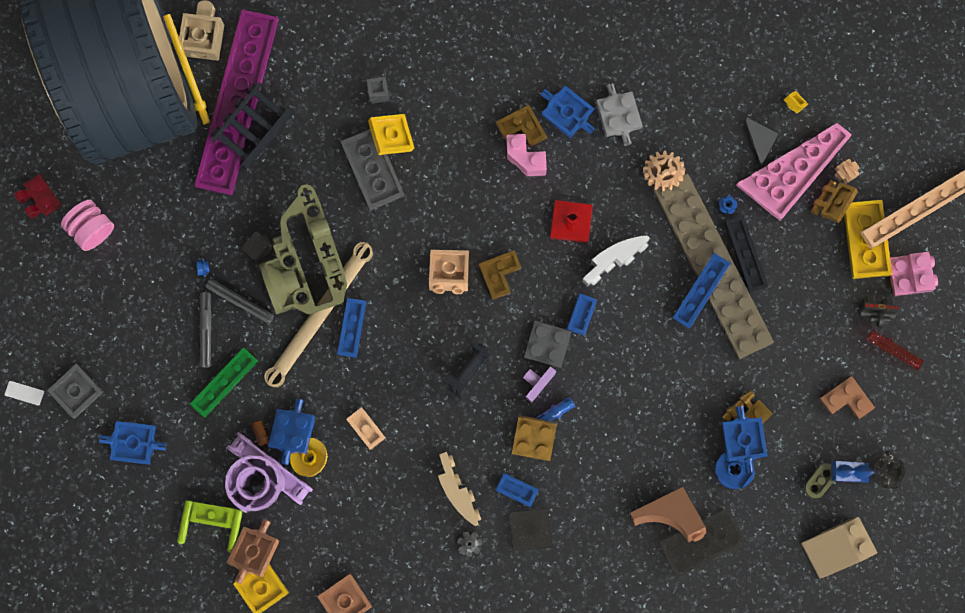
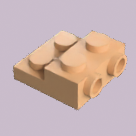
[429,250,469,294]

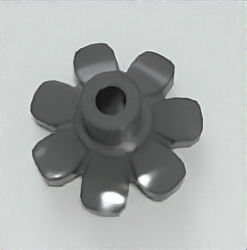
[457,532,482,557]

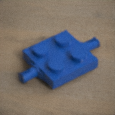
[541,86,595,138]
[268,399,315,465]
[722,406,768,473]
[99,421,167,465]

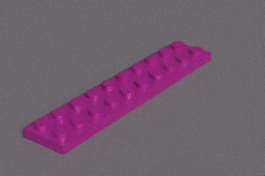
[195,10,279,196]

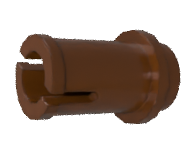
[251,420,270,447]

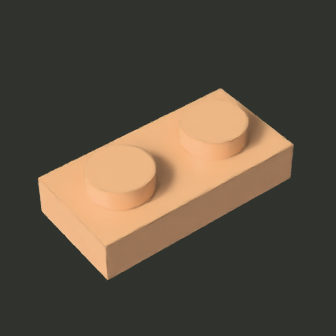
[346,407,386,450]

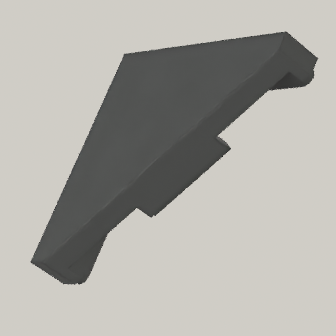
[745,118,778,165]

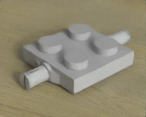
[595,83,643,146]

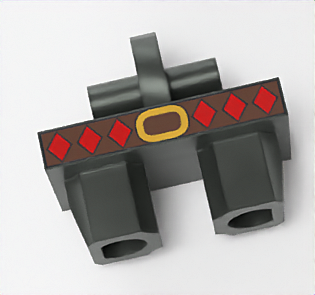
[860,296,900,327]

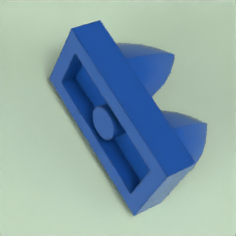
[831,461,874,483]

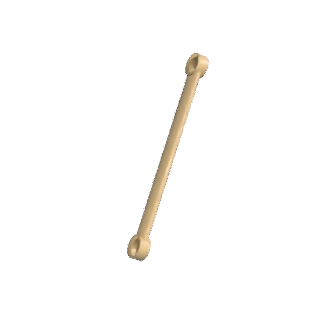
[265,242,373,387]

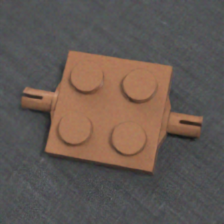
[227,519,279,585]

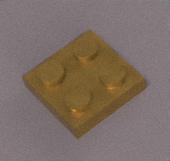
[512,415,557,461]

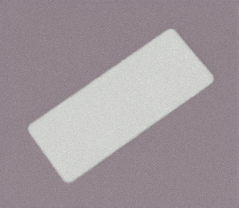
[5,381,44,405]

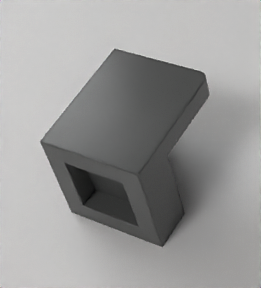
[367,77,390,104]

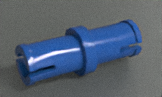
[536,396,576,421]

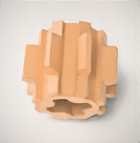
[835,159,860,184]

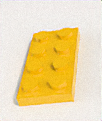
[844,200,892,279]

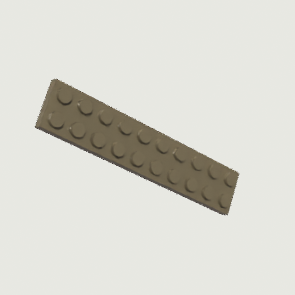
[653,174,774,360]

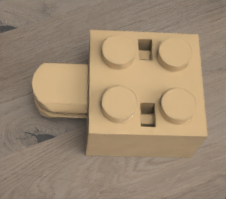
[179,0,224,61]

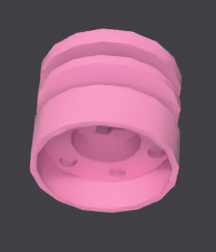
[61,200,114,251]

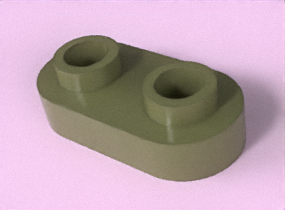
[804,463,834,498]

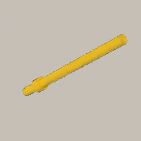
[163,14,210,125]

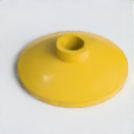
[290,438,327,477]

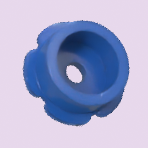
[719,196,737,214]
[196,258,209,277]

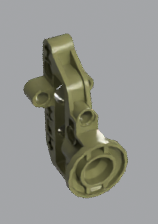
[259,185,347,315]

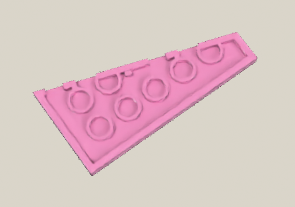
[736,123,852,221]

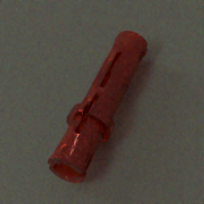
[867,330,924,370]

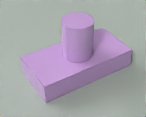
[523,367,556,403]

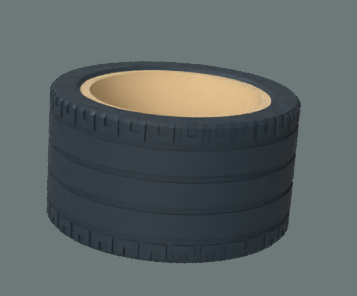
[18,0,197,164]

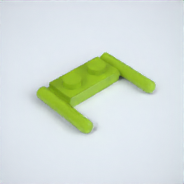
[177,500,243,553]

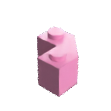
[506,134,547,176]

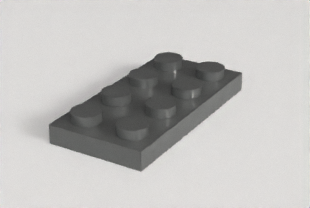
[341,129,405,211]

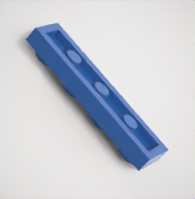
[673,253,731,328]

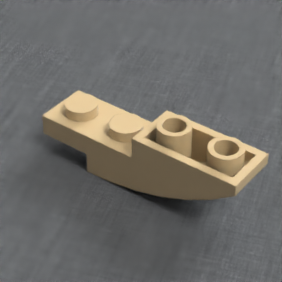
[438,452,481,526]

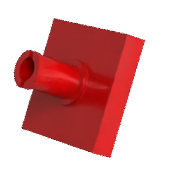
[550,200,593,243]

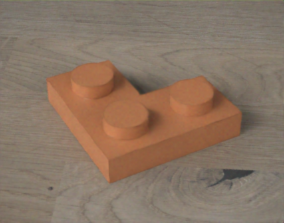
[820,376,875,419]

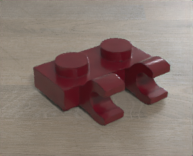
[14,174,62,219]

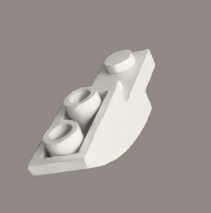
[582,236,650,287]

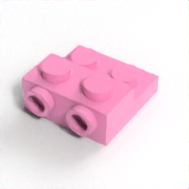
[890,252,938,296]

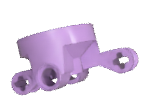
[225,432,313,513]

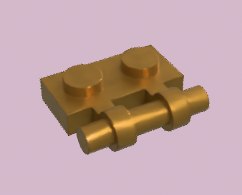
[811,180,858,223]
[722,390,773,423]

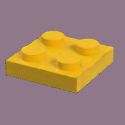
[368,114,414,155]
[234,564,289,613]

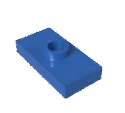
[567,293,597,336]
[495,473,539,507]

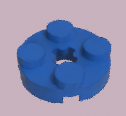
[714,452,755,489]

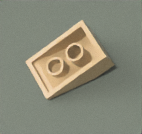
[801,517,877,579]

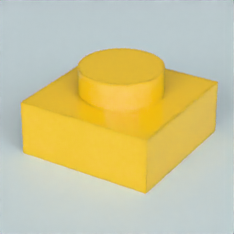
[784,91,808,114]

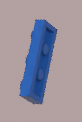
[337,298,367,358]

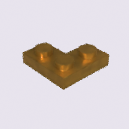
[496,105,547,147]
[479,250,521,300]

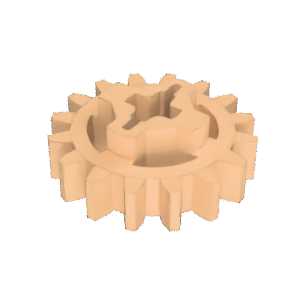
[643,151,685,191]

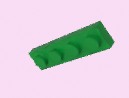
[190,347,258,417]

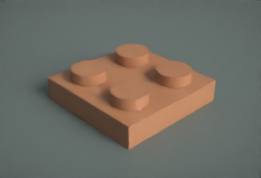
[317,574,373,613]

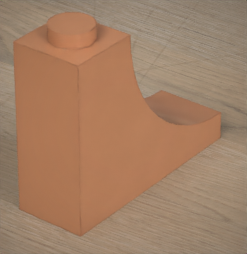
[630,487,706,542]

